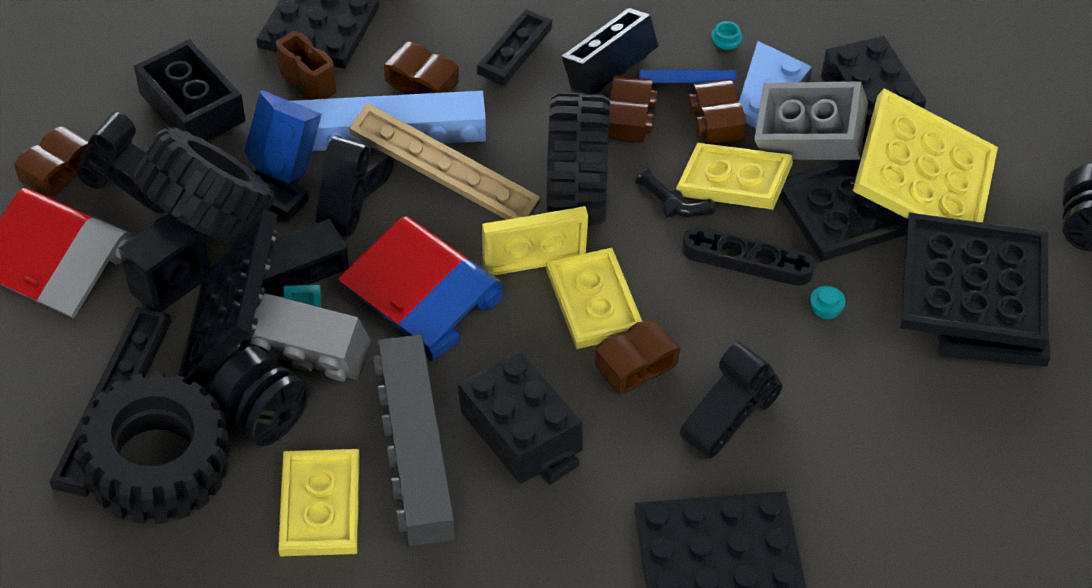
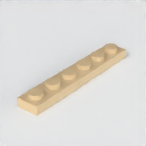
[349,103,541,220]

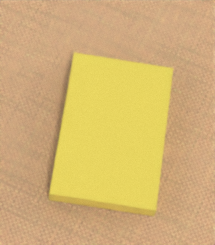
[676,143,793,210]
[482,206,588,276]
[546,248,642,349]
[278,449,360,556]

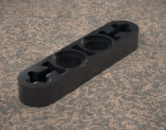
[682,227,815,286]

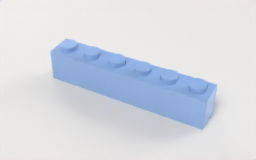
[291,91,486,151]

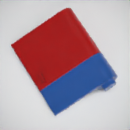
[337,216,504,351]

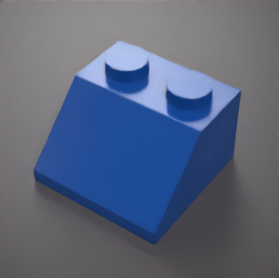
[244,90,322,184]

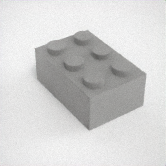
[754,81,868,160]
[245,293,371,382]

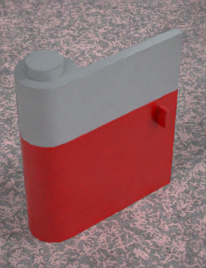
[0,188,132,319]

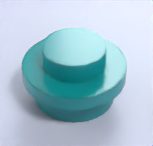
[711,21,742,50]
[810,286,846,319]

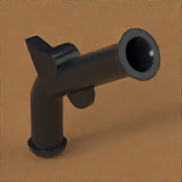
[636,168,716,218]

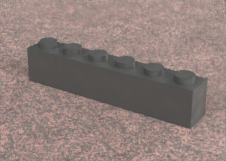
[373,334,455,547]

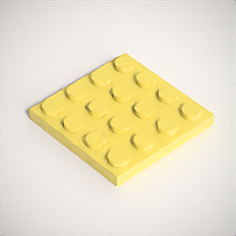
[853,88,998,223]

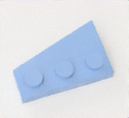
[739,41,812,128]

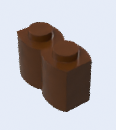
[276,31,336,100]
[384,42,459,94]
[609,75,658,142]
[687,79,747,144]
[14,126,89,197]
[595,319,680,394]

